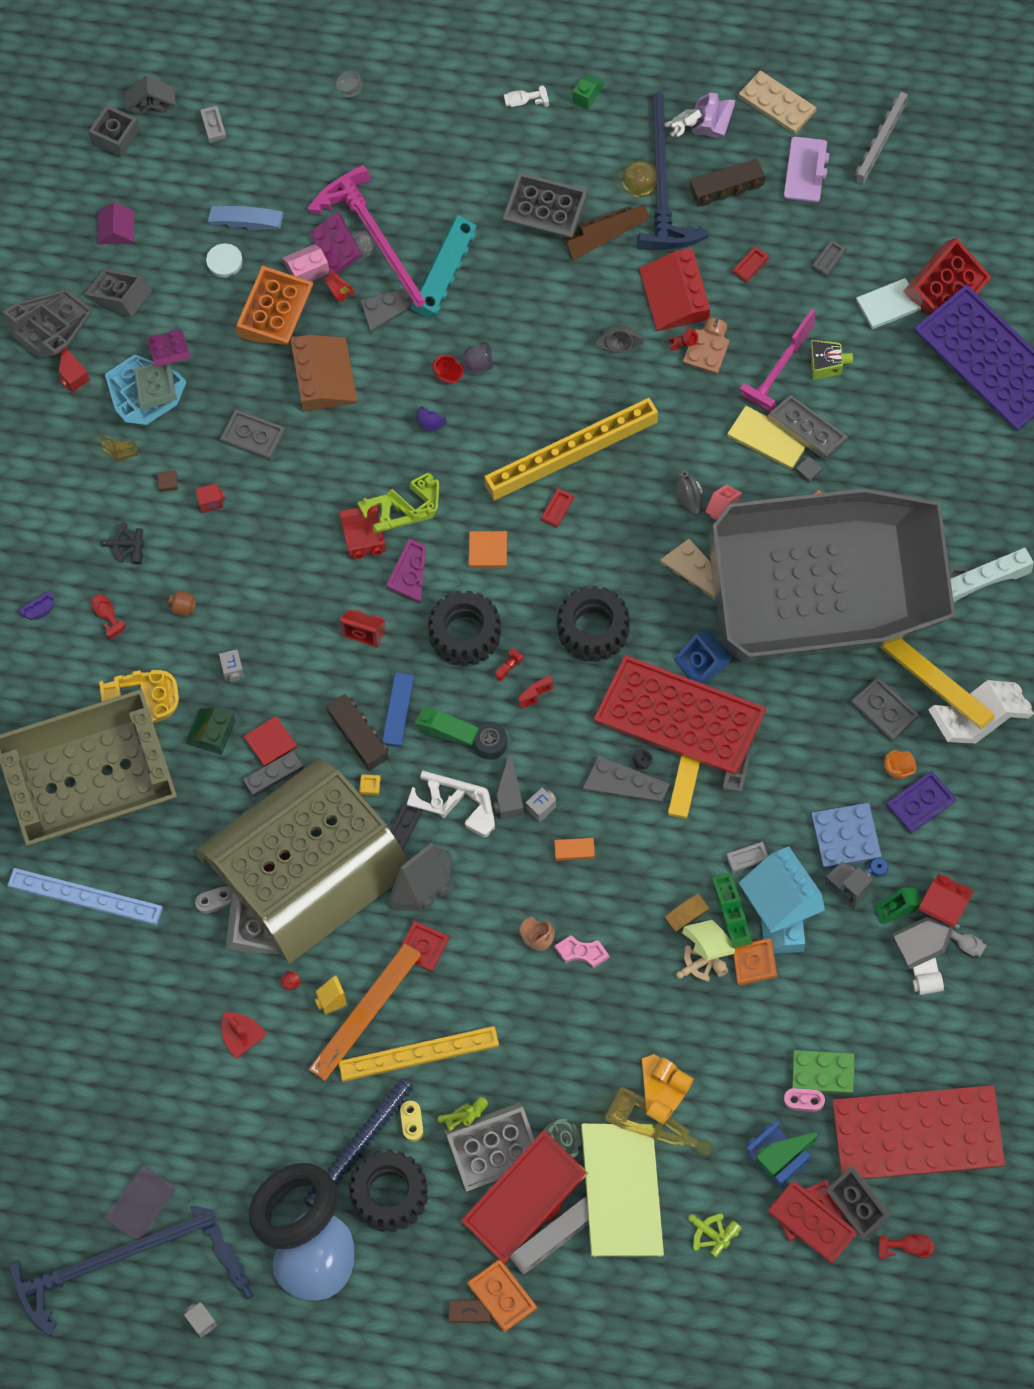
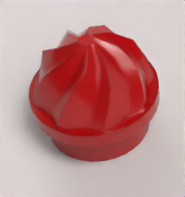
[281,970,301,990]

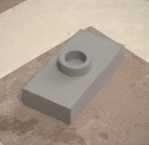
[200,106,226,143]

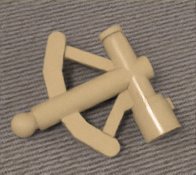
[676,945,728,982]

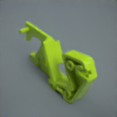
[357,473,439,533]

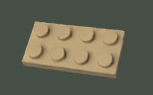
[738,71,817,135]

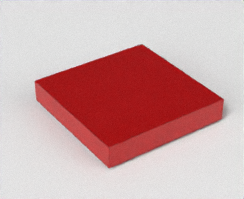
[244,716,297,767]
[398,921,450,972]

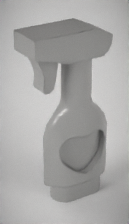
[945,923,987,958]

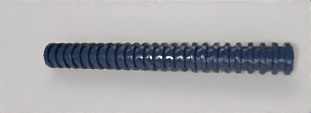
[304,1078,414,1207]

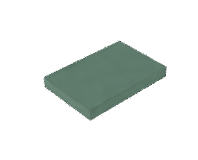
[134,363,177,410]

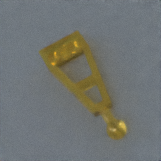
[605,1087,712,1156]

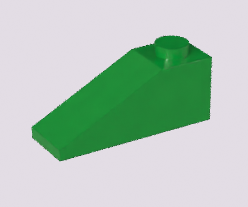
[415,707,479,746]
[756,1132,818,1180]

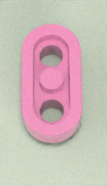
[784,1088,825,1112]

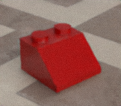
[340,609,386,648]
[918,873,974,927]

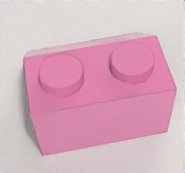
[282,244,329,281]

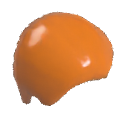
[883,750,916,779]

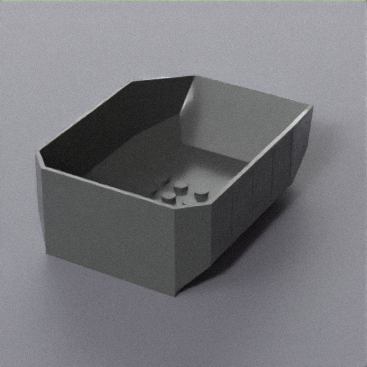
[708,488,955,663]

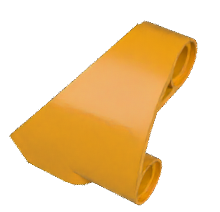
[642,1054,694,1124]

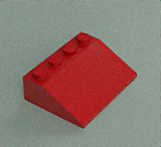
[903,238,991,315]
[639,248,710,331]

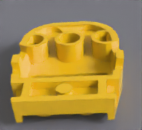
[99,670,179,723]

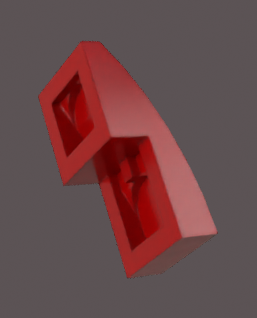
[519,676,553,709]

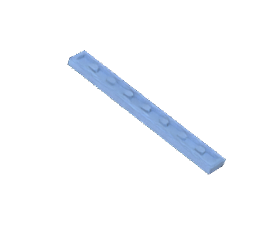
[8,868,163,926]

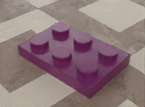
[310,212,362,275]
[147,330,191,367]

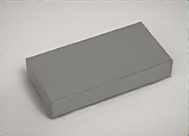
[726,842,768,873]

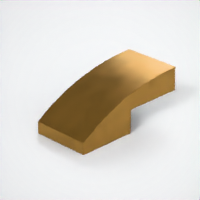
[665,894,710,933]

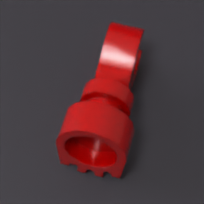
[667,328,699,351]
[495,648,524,681]

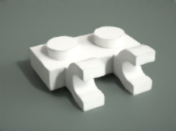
[663,109,702,137]

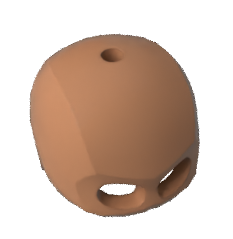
[519,917,555,951]

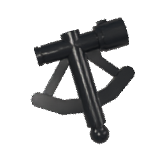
[100,522,145,565]

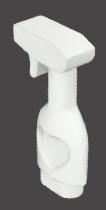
[504,86,549,107]

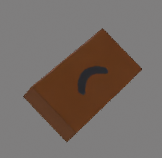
[449,1301,491,1323]

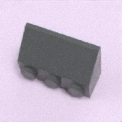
[826,1166,891,1240]

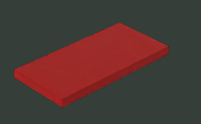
[461,1130,588,1264]

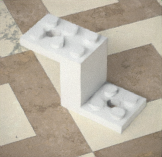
[929,680,1034,744]

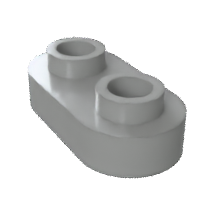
[195,886,232,914]

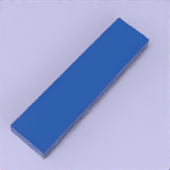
[383,673,414,748]

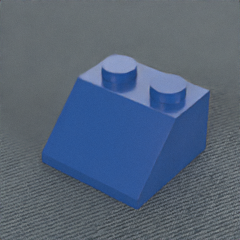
[674,631,732,684]

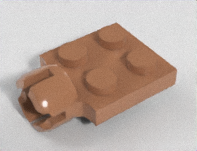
[683,318,730,375]

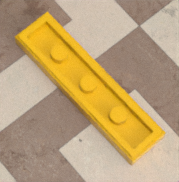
[668,756,700,819]

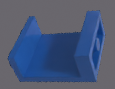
[746,1121,811,1188]

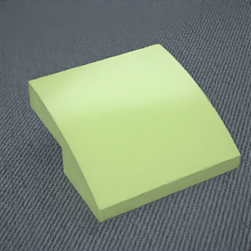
[682,920,735,960]

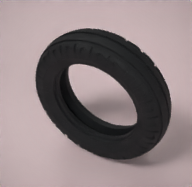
[249,1163,338,1249]

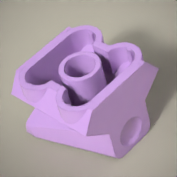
[691,93,735,139]

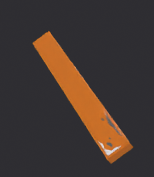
[308,944,421,1081]

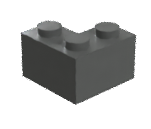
[125,75,176,115]
[825,861,873,909]

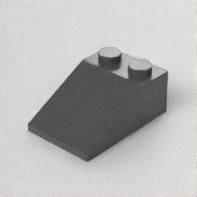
[84,268,152,317]

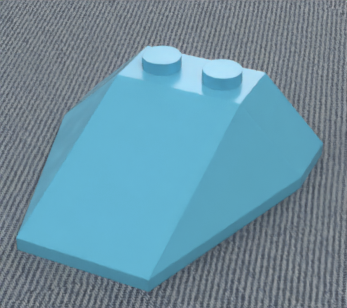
[105,355,186,425]

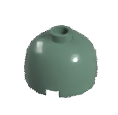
[544,1119,581,1158]

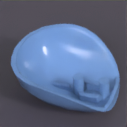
[272,1211,355,1301]

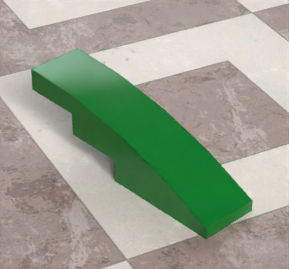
[712,873,752,948]

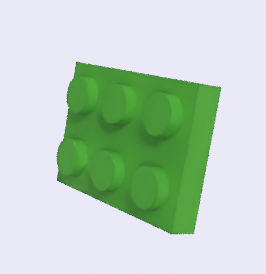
[792,1050,854,1095]

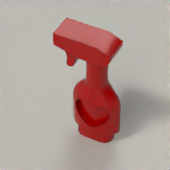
[90,594,126,640]
[879,1234,930,1260]

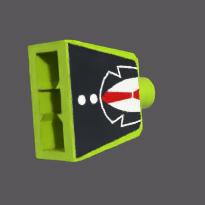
[810,340,853,380]

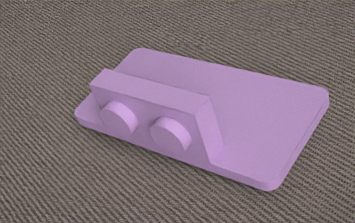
[784,137,829,202]

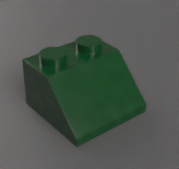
[186,707,236,755]

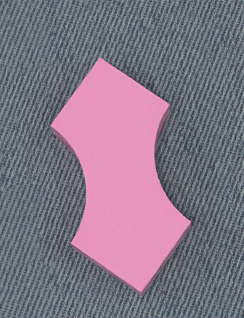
[554,935,609,968]

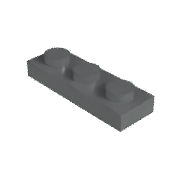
[243,751,303,797]

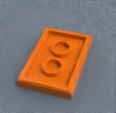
[467,1259,537,1333]

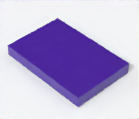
[886,771,957,834]

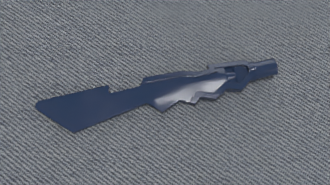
[191,1206,254,1300]

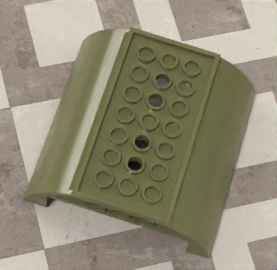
[192,759,408,964]

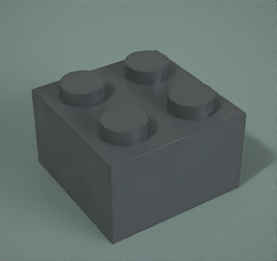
[88,105,140,157]

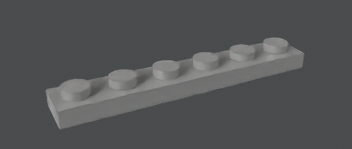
[855,92,908,186]

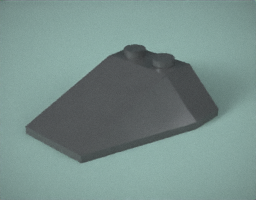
[2,289,93,358]
[389,843,453,911]

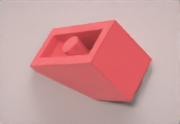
[705,485,742,520]

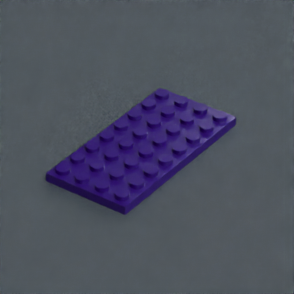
[914,285,1034,432]

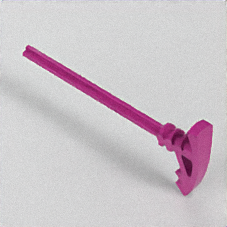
[308,165,426,307]

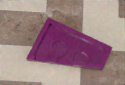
[386,538,426,604]

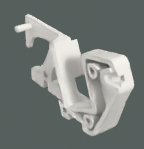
[407,771,495,838]

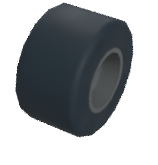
[473,722,507,760]

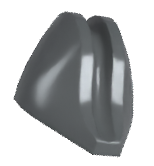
[596,325,644,353]
[675,471,703,516]

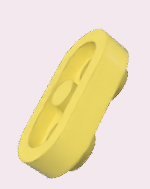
[400,1101,423,1142]

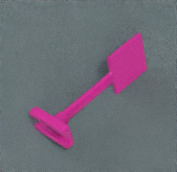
[740,309,815,412]

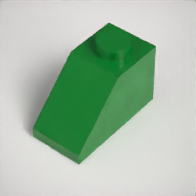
[572,75,605,110]
[875,888,922,924]

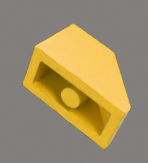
[314,976,347,1015]

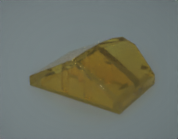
[99,434,139,462]

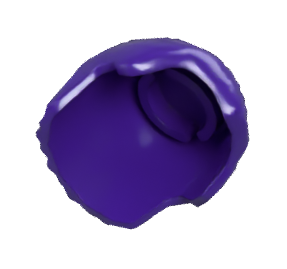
[416,406,447,432]

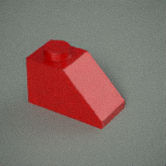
[59,348,90,393]

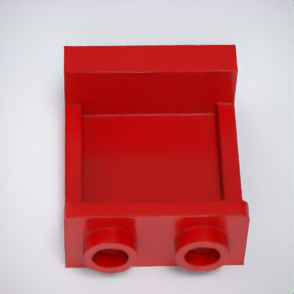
[340,505,387,559]

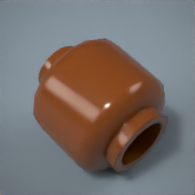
[167,590,197,617]

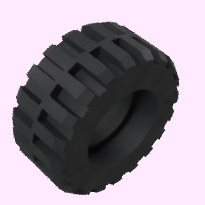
[557,586,630,662]
[428,590,501,666]
[349,1149,428,1232]

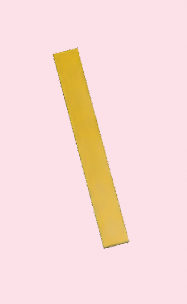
[880,639,995,730]
[339,1026,499,1082]

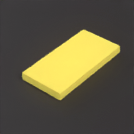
[727,406,807,470]

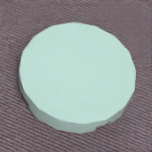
[206,243,243,278]

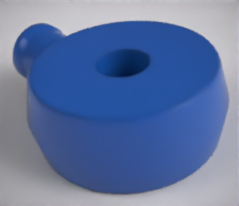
[864,858,888,877]

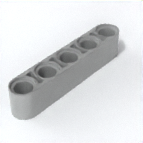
[510,1197,589,1274]

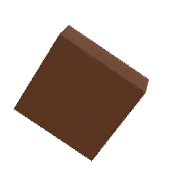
[158,470,178,492]

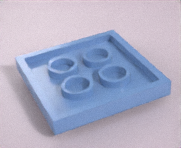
[811,803,882,869]

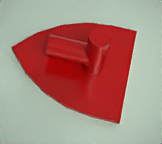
[221,1012,267,1059]

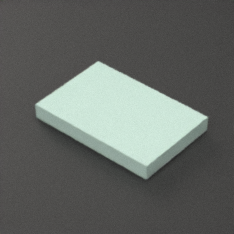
[856,278,921,329]

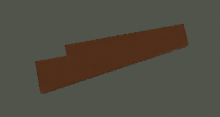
[562,205,649,260]

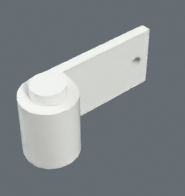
[913,958,944,995]

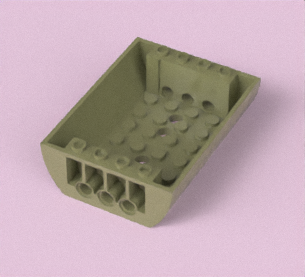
[0,689,177,847]

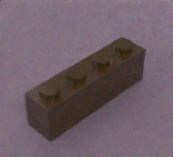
[690,158,765,207]
[326,694,389,771]

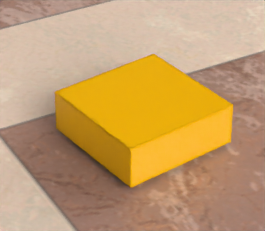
[359,774,381,796]

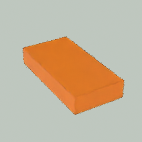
[554,838,595,861]

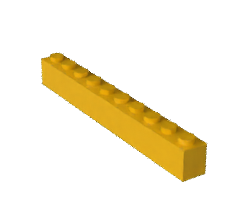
[485,398,658,501]

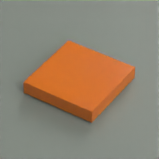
[469,531,507,568]
[733,938,777,986]

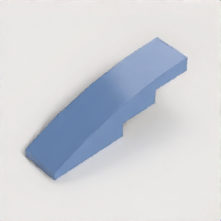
[208,206,284,231]

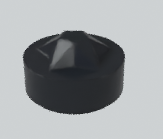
[632,749,653,770]

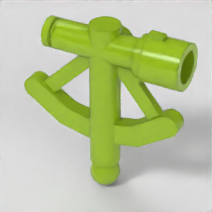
[437,1097,488,1131]
[688,1213,742,1257]

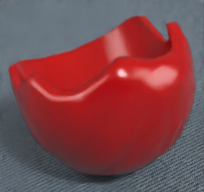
[432,355,464,384]

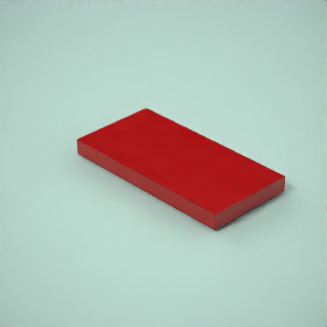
[767,1180,858,1265]

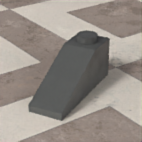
[494,755,524,820]

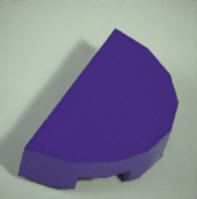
[18,591,53,620]

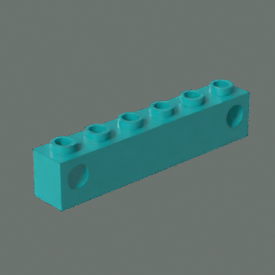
[410,215,477,319]

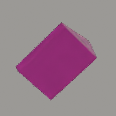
[98,202,134,245]

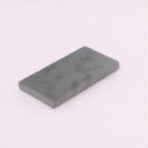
[767,395,848,460]

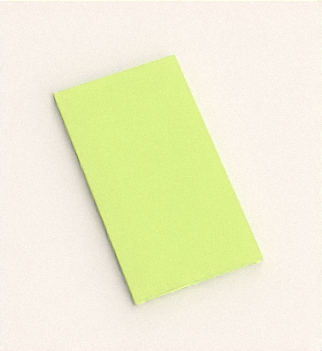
[581,1123,664,1257]

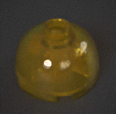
[622,160,658,197]

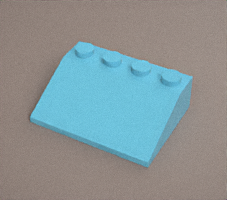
[739,846,825,933]

